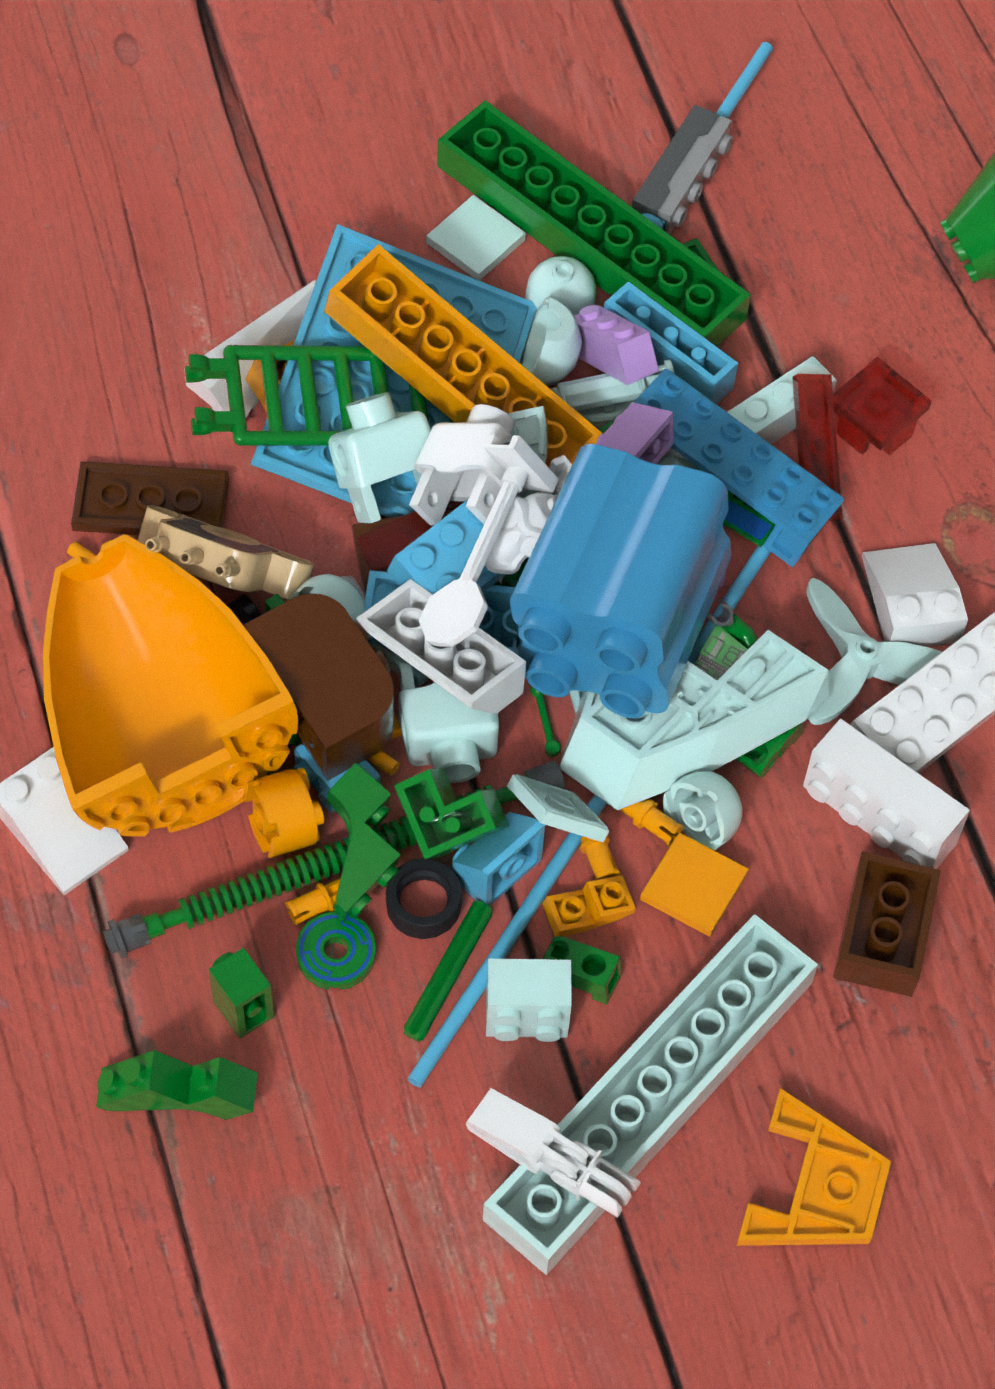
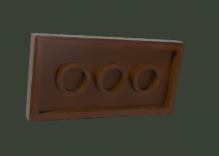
[71,461,229,535]

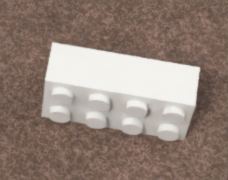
[803,718,970,869]

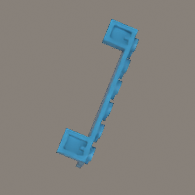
[634,369,844,567]

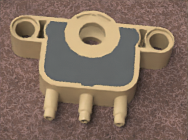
[137,505,315,599]

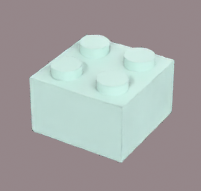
[486,959,572,1042]

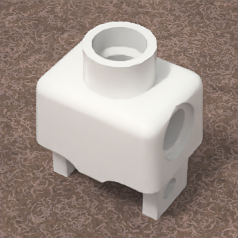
[409,404,521,525]

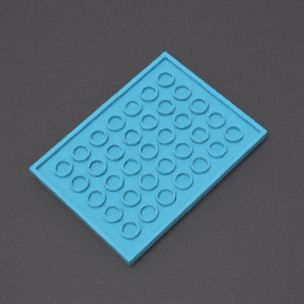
[250,224,536,518]

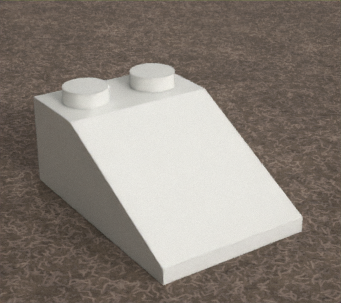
[862,543,968,647]
[0,747,129,895]

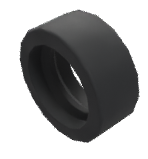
[386,858,462,939]

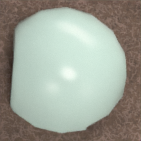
[521,296,582,387]

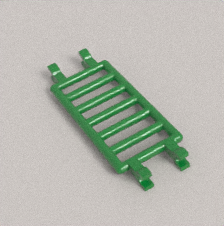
[185,345,455,446]

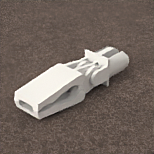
[465,1088,641,1218]

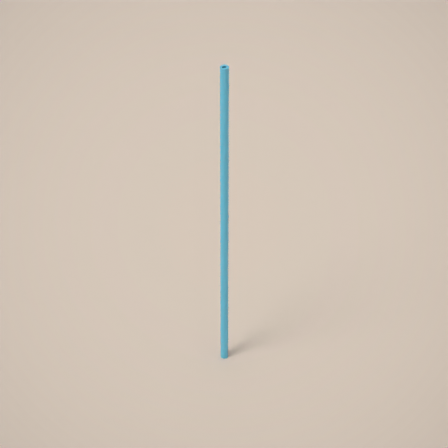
[407,546,771,1088]

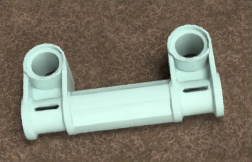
[550,360,675,412]

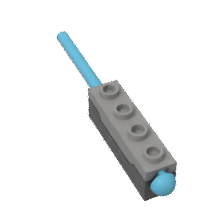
[632,42,773,235]

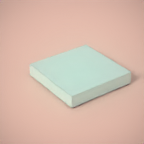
[426,195,526,281]
[507,774,609,842]

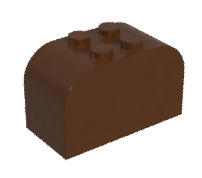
[244,594,394,781]

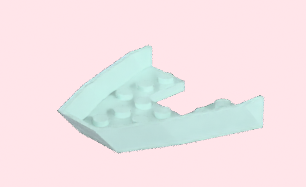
[559,630,830,810]

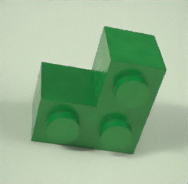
[394,768,509,859]

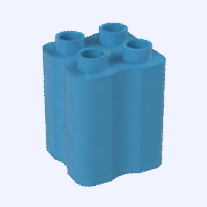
[510,444,731,718]

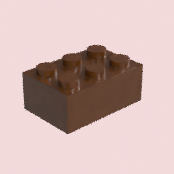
[833,851,941,997]

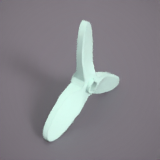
[806,578,942,725]

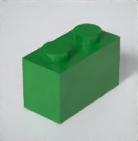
[208,947,274,1039]

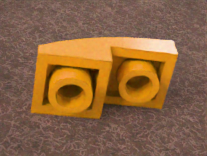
[542,875,636,937]

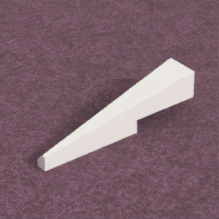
[184,280,316,417]

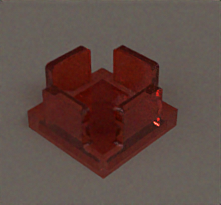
[826,357,932,455]

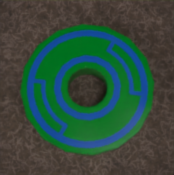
[295,912,376,990]

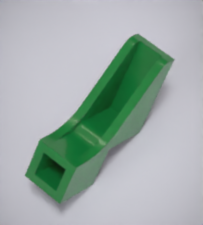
[326,762,401,922]
[96,1050,258,1120]

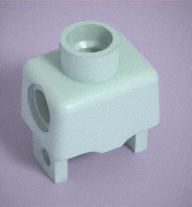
[328,392,431,523]
[399,662,499,783]

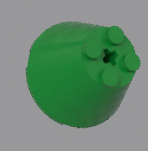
[939,152,995,284]

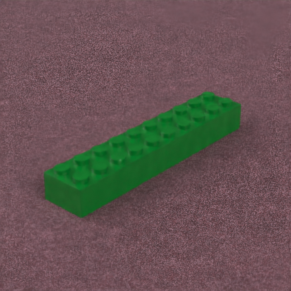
[437,100,751,347]

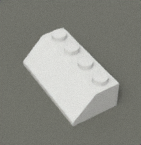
[355,579,526,714]

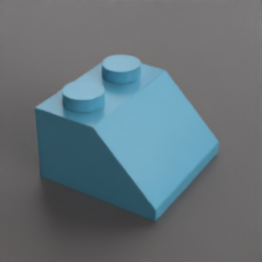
[452,812,545,905]

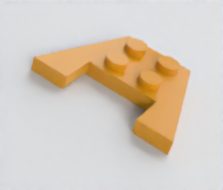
[736,1088,891,1246]

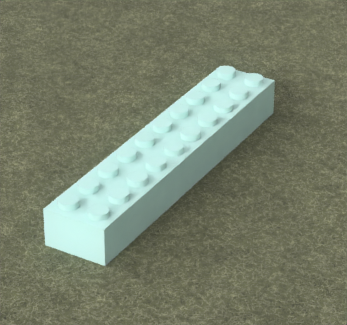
[483,914,818,1275]

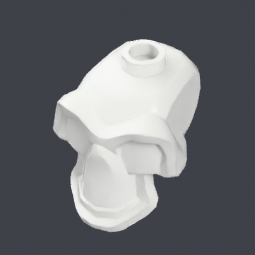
[485,492,558,574]

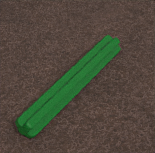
[404,900,492,1042]

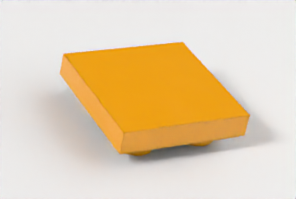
[640,832,749,937]

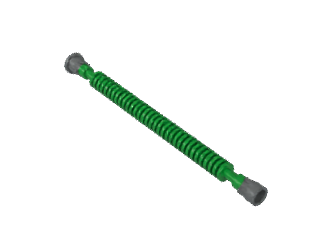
[103,760,565,959]

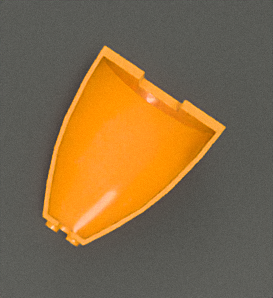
[43,534,298,837]

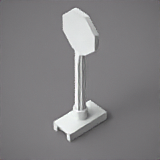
[419,434,559,647]

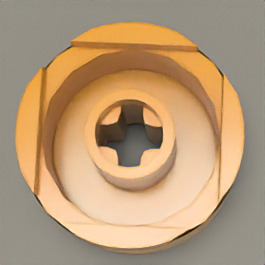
[244,767,324,858]

